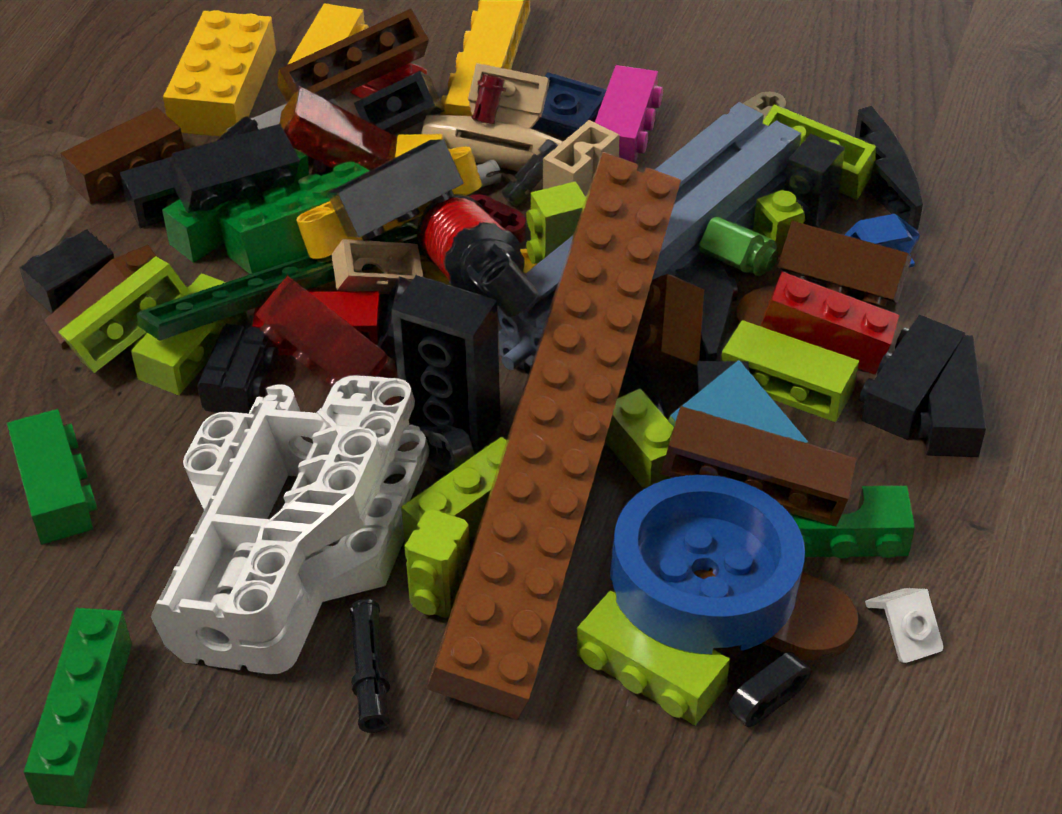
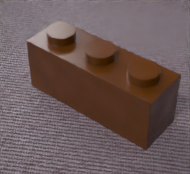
[60,107,185,204]
[777,221,912,307]

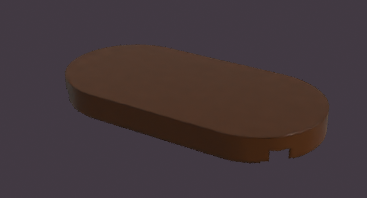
[693,568,858,660]

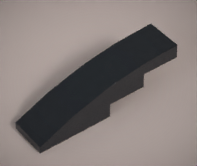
[855,106,923,231]

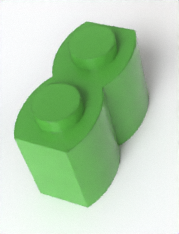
[699,217,778,276]

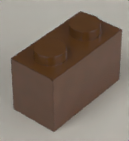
[633,273,704,376]

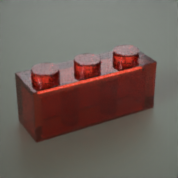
[279,86,397,170]
[255,275,389,388]

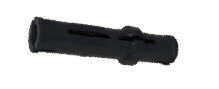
[350,599,390,733]

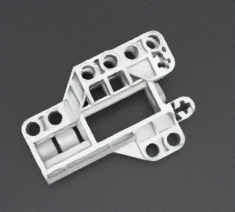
[151,375,430,674]

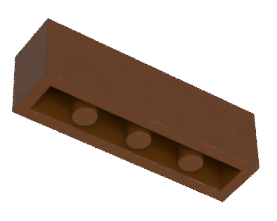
[277,8,429,116]
[660,406,857,527]

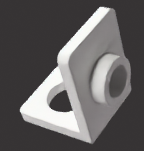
[865,588,943,663]

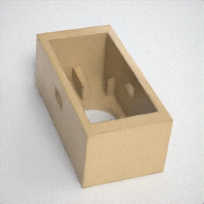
[332,239,423,293]

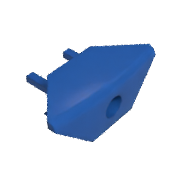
[845,214,920,268]

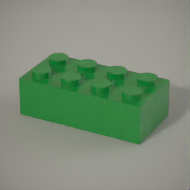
[215,162,370,274]

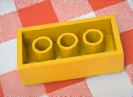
[163,10,276,137]

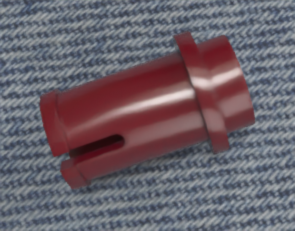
[471,74,507,124]

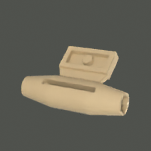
[421,63,563,172]

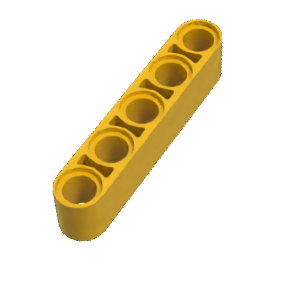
[296,146,482,259]

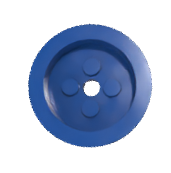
[610,475,805,654]

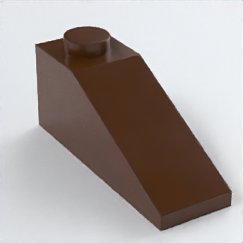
[44,245,157,350]

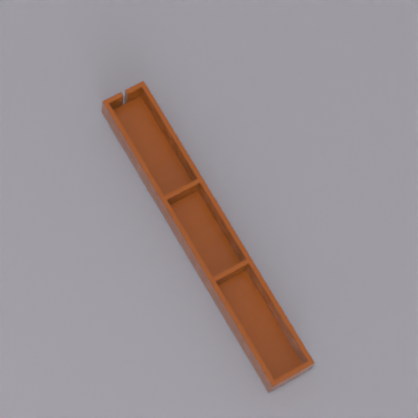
[426,152,681,720]

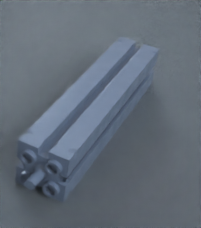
[498,102,801,370]

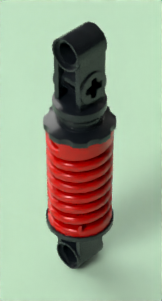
[417,194,538,317]

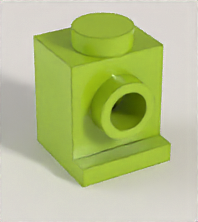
[753,189,805,255]

